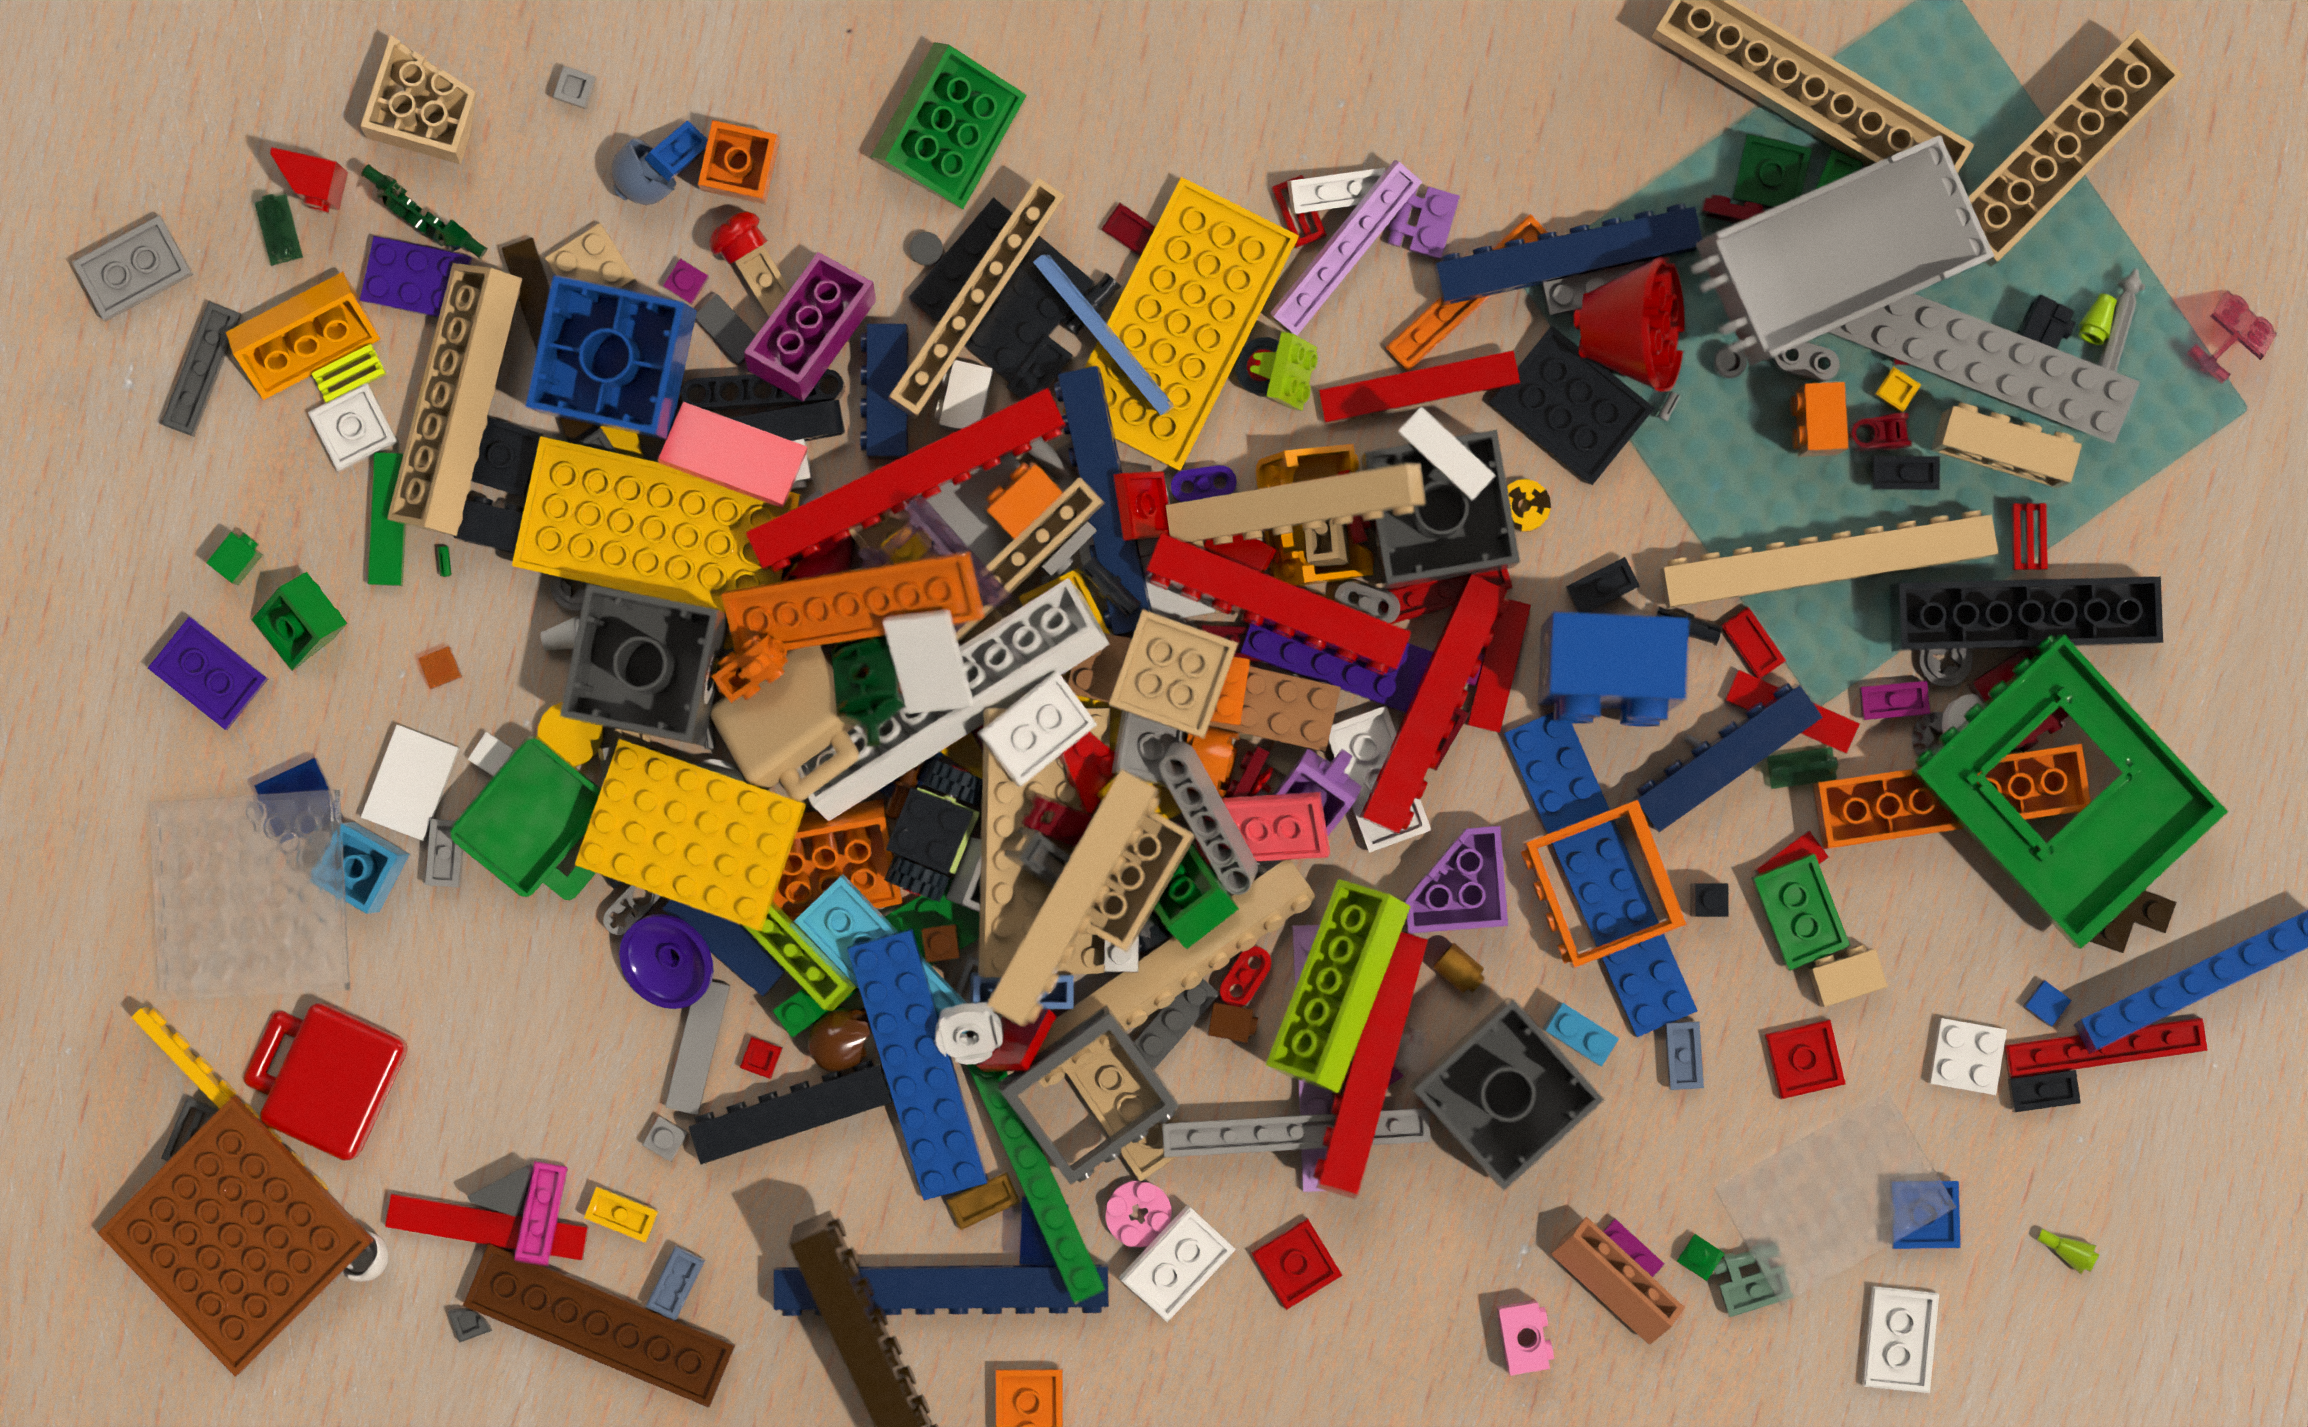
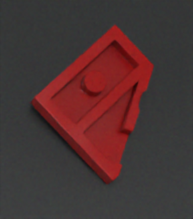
[1058,732,1116,814]

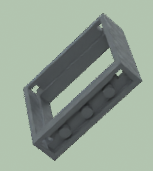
[998,1005,1179,1185]

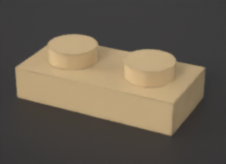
[735,245,790,317]

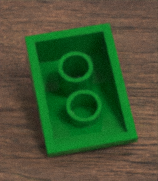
[1154,843,1239,950]

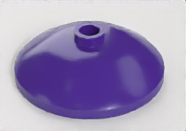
[619,914,714,1009]

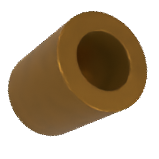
[1433,943,1485,993]

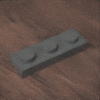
[1134,978,1220,1069]

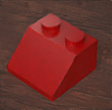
[270,147,348,213]

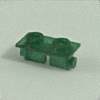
[254,194,303,266]
[1767,747,1838,789]

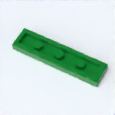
[368,452,406,586]

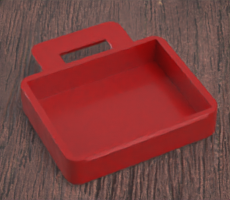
[243,1003,408,1161]

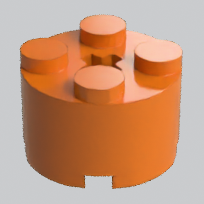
[1181,726,1239,798]

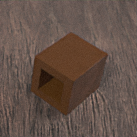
[921,924,961,962]
[1207,1002,1258,1043]

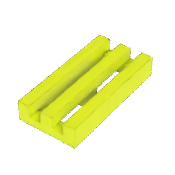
[311,344,387,403]

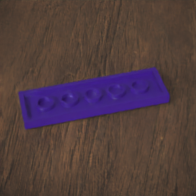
[1240,623,1433,713]

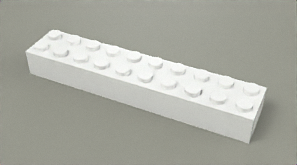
[797,578,1110,821]

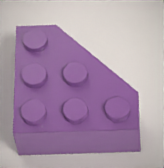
[1403,826,1508,933]

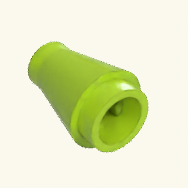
[2078,293,2117,345]

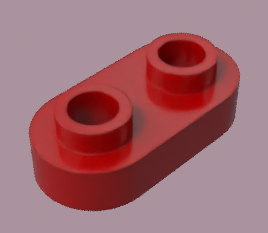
[1220,946,1271,1007]

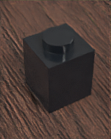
[1690,883,1729,917]

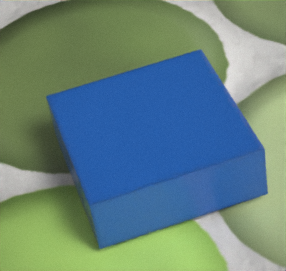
[2023,980,2072,1027]

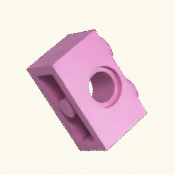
[1496,1300,1554,1376]

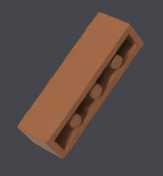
[1551,1216,1685,1345]

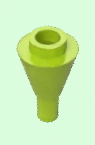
[2037,1229,2099,1274]

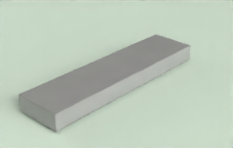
[665,981,730,1115]

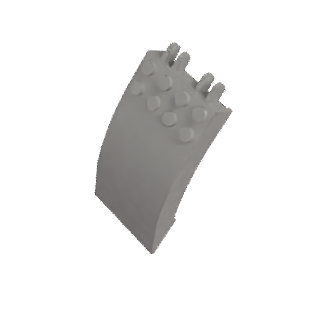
[1690,135,1995,367]

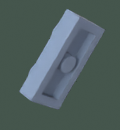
[1665,1021,1704,1090]

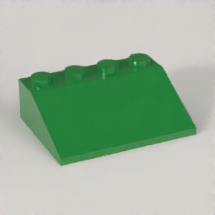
[870,42,1027,209]

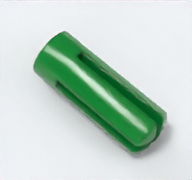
[437,546,452,577]

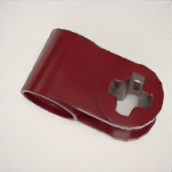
[1847,413,1912,451]

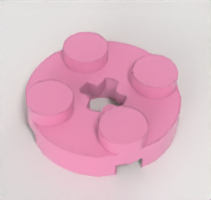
[1105,1180,1172,1247]

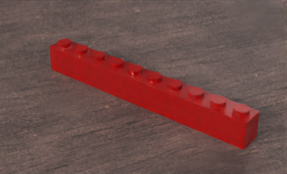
[745,388,1066,573]

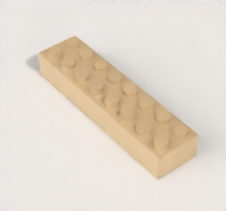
[1968,29,2184,267]
[387,263,523,536]

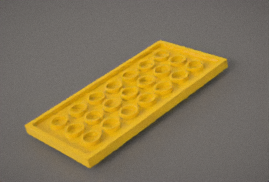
[1062,177,1299,472]
[512,436,801,614]

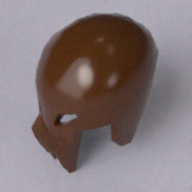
[808,1007,871,1071]

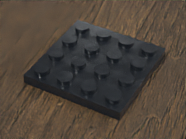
[908,197,1094,383]

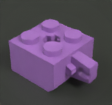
[1272,748,1362,836]

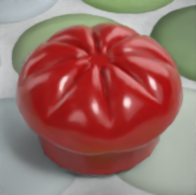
[709,212,768,265]

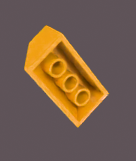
[226,271,381,400]

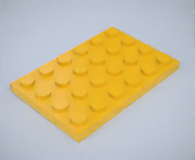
[574,739,806,931]

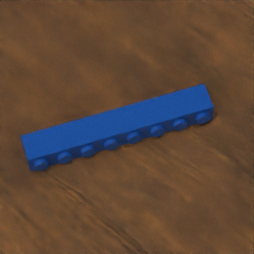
[2074,910,2308,1054]

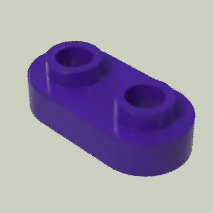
[1171,465,1237,502]

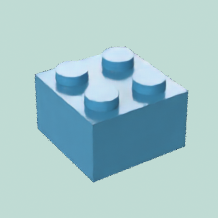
[311,822,410,914]

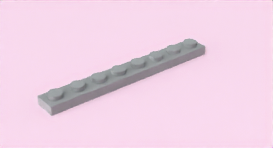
[1162,1108,1431,1158]

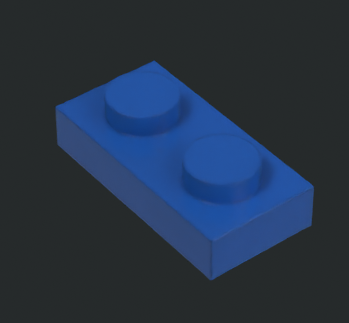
[645,120,708,182]

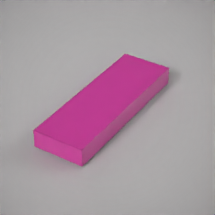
[514,1161,568,1266]

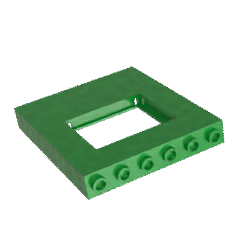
[1911,634,2228,949]

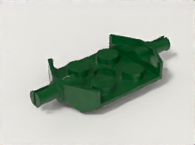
[361,164,488,259]
[832,635,905,747]

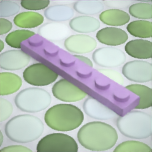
[1270,159,1422,336]

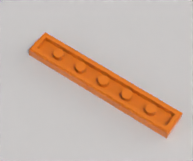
[1385,214,1548,372]

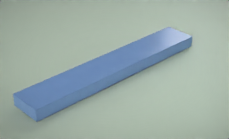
[1033,255,1174,415]

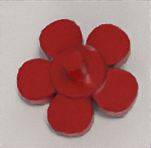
[1248,767,1274,796]

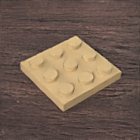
[1109,610,1238,739]

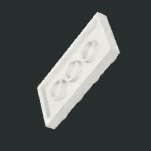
[1328,706,1431,853]

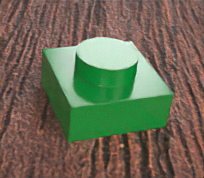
[1677,1234,1725,1281]

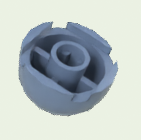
[612,138,676,205]

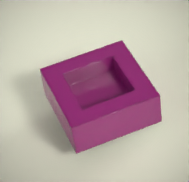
[663,258,709,305]

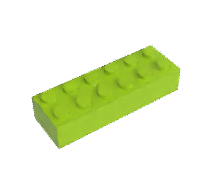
[1266,879,1411,1093]

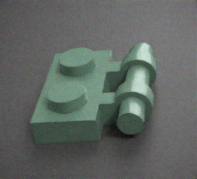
[1714,1243,1793,1317]

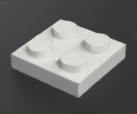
[1928,1018,2007,1095]

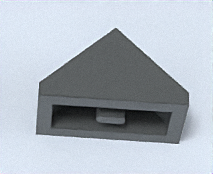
[467,1164,533,1216]

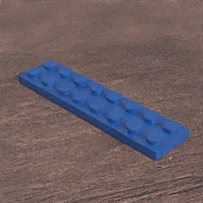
[847,928,988,1200]

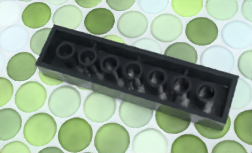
[1889,576,2163,651]

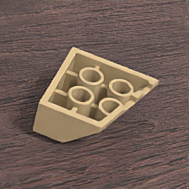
[361,34,476,165]

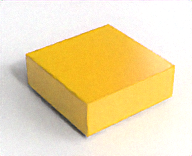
[1874,367,1921,413]

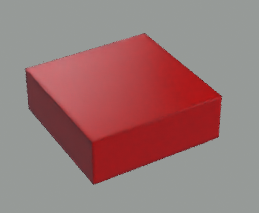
[740,1036,783,1079]

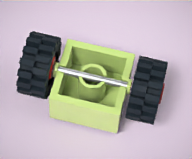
[884,759,983,902]

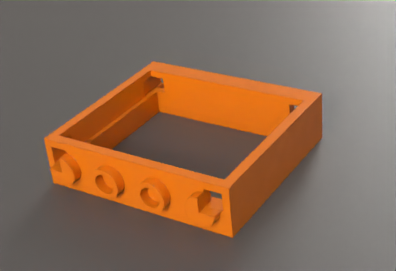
[1521,800,1687,968]

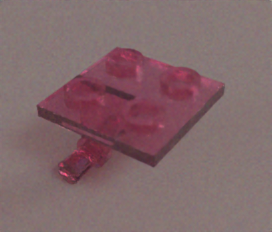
[2186,290,2277,384]

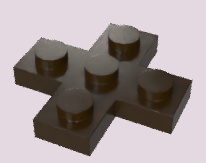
[2090,889,2176,953]

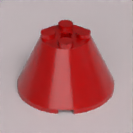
[1574,257,1685,392]

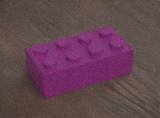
[744,252,876,401]

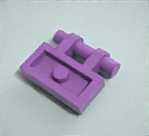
[1388,186,1460,260]

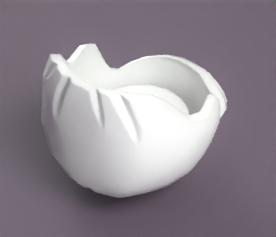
[342,1231,388,1282]

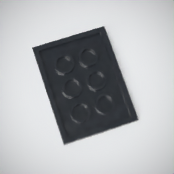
[1489,325,1655,486]

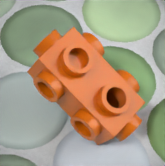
[711,634,789,703]

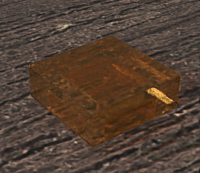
[418,646,463,689]

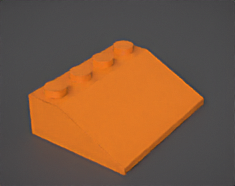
[773,799,903,923]

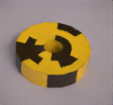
[1507,479,1551,532]

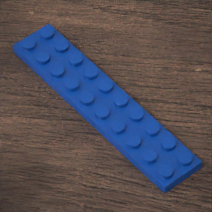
[1503,712,1698,1037]

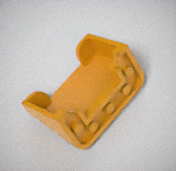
[1256,444,1374,587]

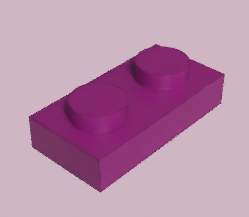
[1859,681,1930,720]
[1603,1218,1665,1277]

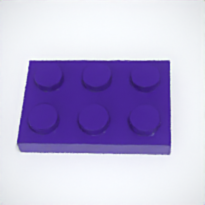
[360,236,472,318]
[148,616,269,730]

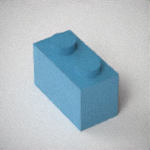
[1542,1002,1620,1067]

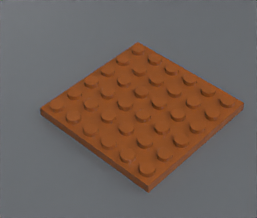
[97,1095,374,1377]

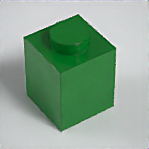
[206,532,263,586]

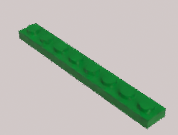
[967,1064,1105,1305]

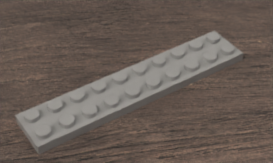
[1828,293,2140,444]

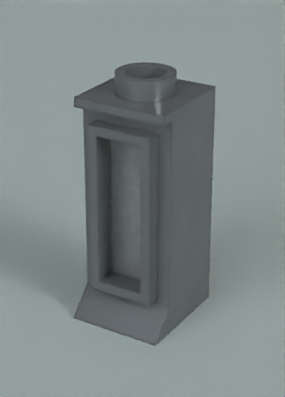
[1004,827,1071,890]

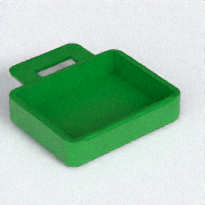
[450,736,601,900]

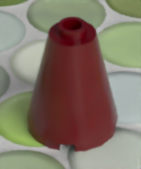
[782,536,855,582]

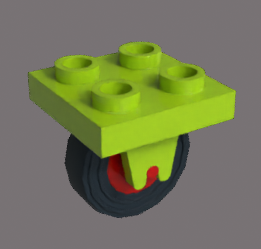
[1236,332,1318,411]

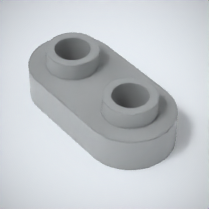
[1773,342,1840,382]
[1335,581,1400,623]

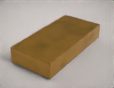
[946,1172,1021,1230]

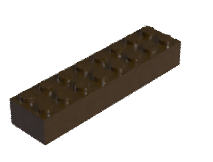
[789,1210,939,1427]

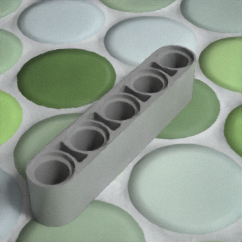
[1159,742,1258,895]

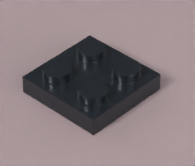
[471,417,544,498]
[886,788,973,875]

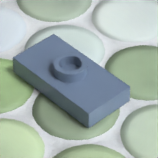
[646,1246,706,1321]

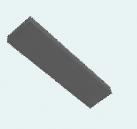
[161,302,242,437]

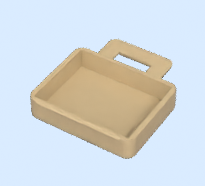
[710,645,859,802]

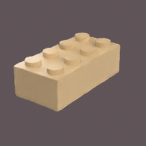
[1931,403,2082,489]
[1088,812,1195,953]

